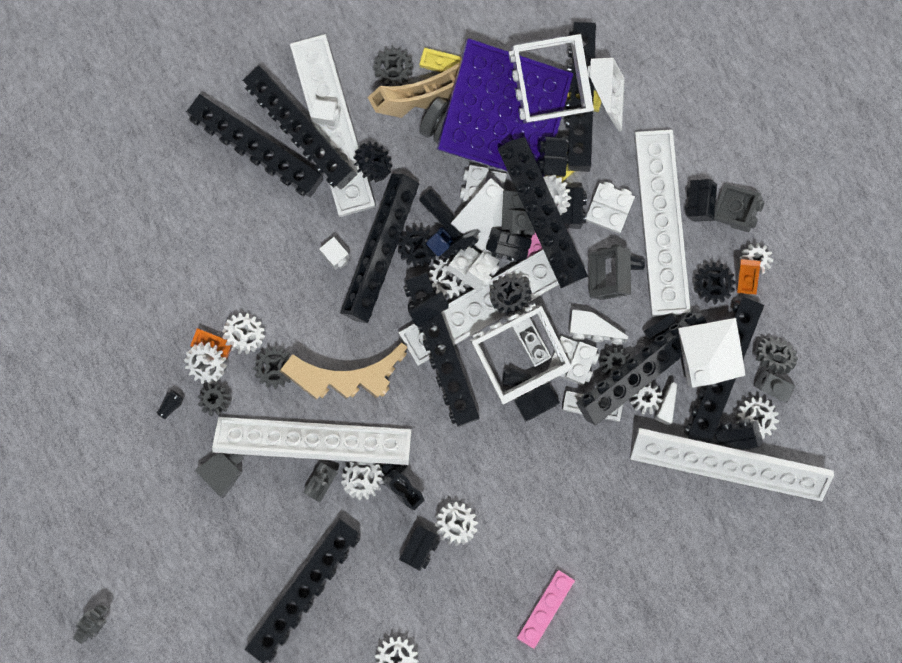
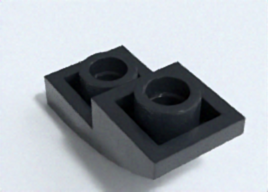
[442,229,480,260]

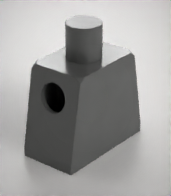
[754,369,796,403]
[195,453,244,498]

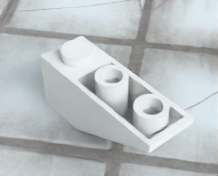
[504,307,551,367]
[569,310,628,345]

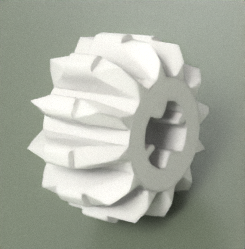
[740,243,773,275]
[630,382,663,415]

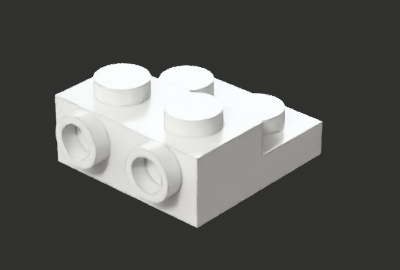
[460,165,507,205]
[586,182,635,234]
[447,246,500,291]
[548,336,599,386]

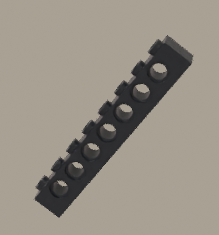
[565,22,596,172]
[243,65,358,190]
[186,94,323,198]
[498,137,588,288]
[340,174,419,323]
[403,273,480,427]
[684,297,765,444]
[576,311,707,426]
[244,519,360,663]

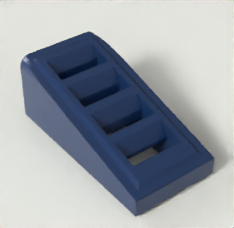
[426,227,454,256]

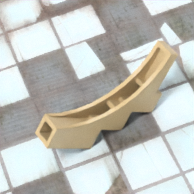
[368,62,460,118]
[280,343,408,400]

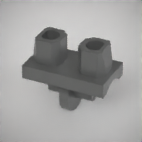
[303,462,338,503]

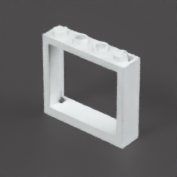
[509,34,594,124]
[470,304,572,404]

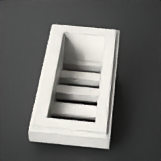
[655,382,677,425]

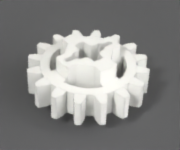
[543,175,571,215]
[429,258,469,299]
[222,313,265,354]
[184,342,227,384]
[735,397,779,439]
[341,461,384,500]
[435,502,478,546]
[375,637,418,663]

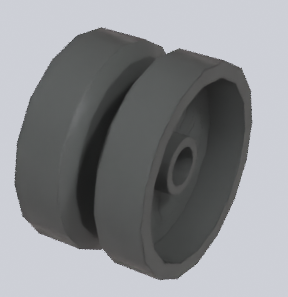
[419,97,448,144]

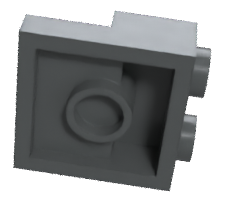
[714,184,764,233]
[502,191,535,235]

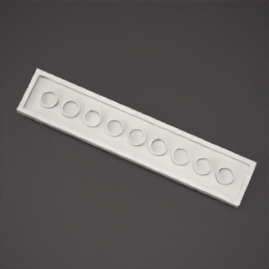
[290,34,375,217]
[634,130,691,317]
[399,250,559,366]
[212,417,411,465]
[630,428,834,501]

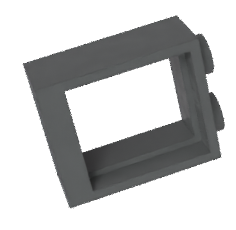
[589,244,631,300]

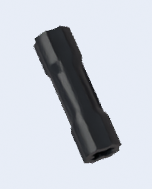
[420,189,463,241]

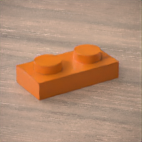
[737,259,761,295]
[190,328,232,360]

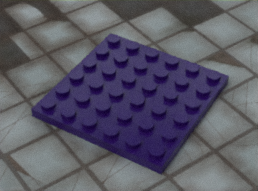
[436,38,573,177]

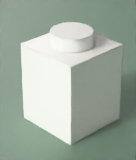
[311,99,340,126]
[319,237,350,270]

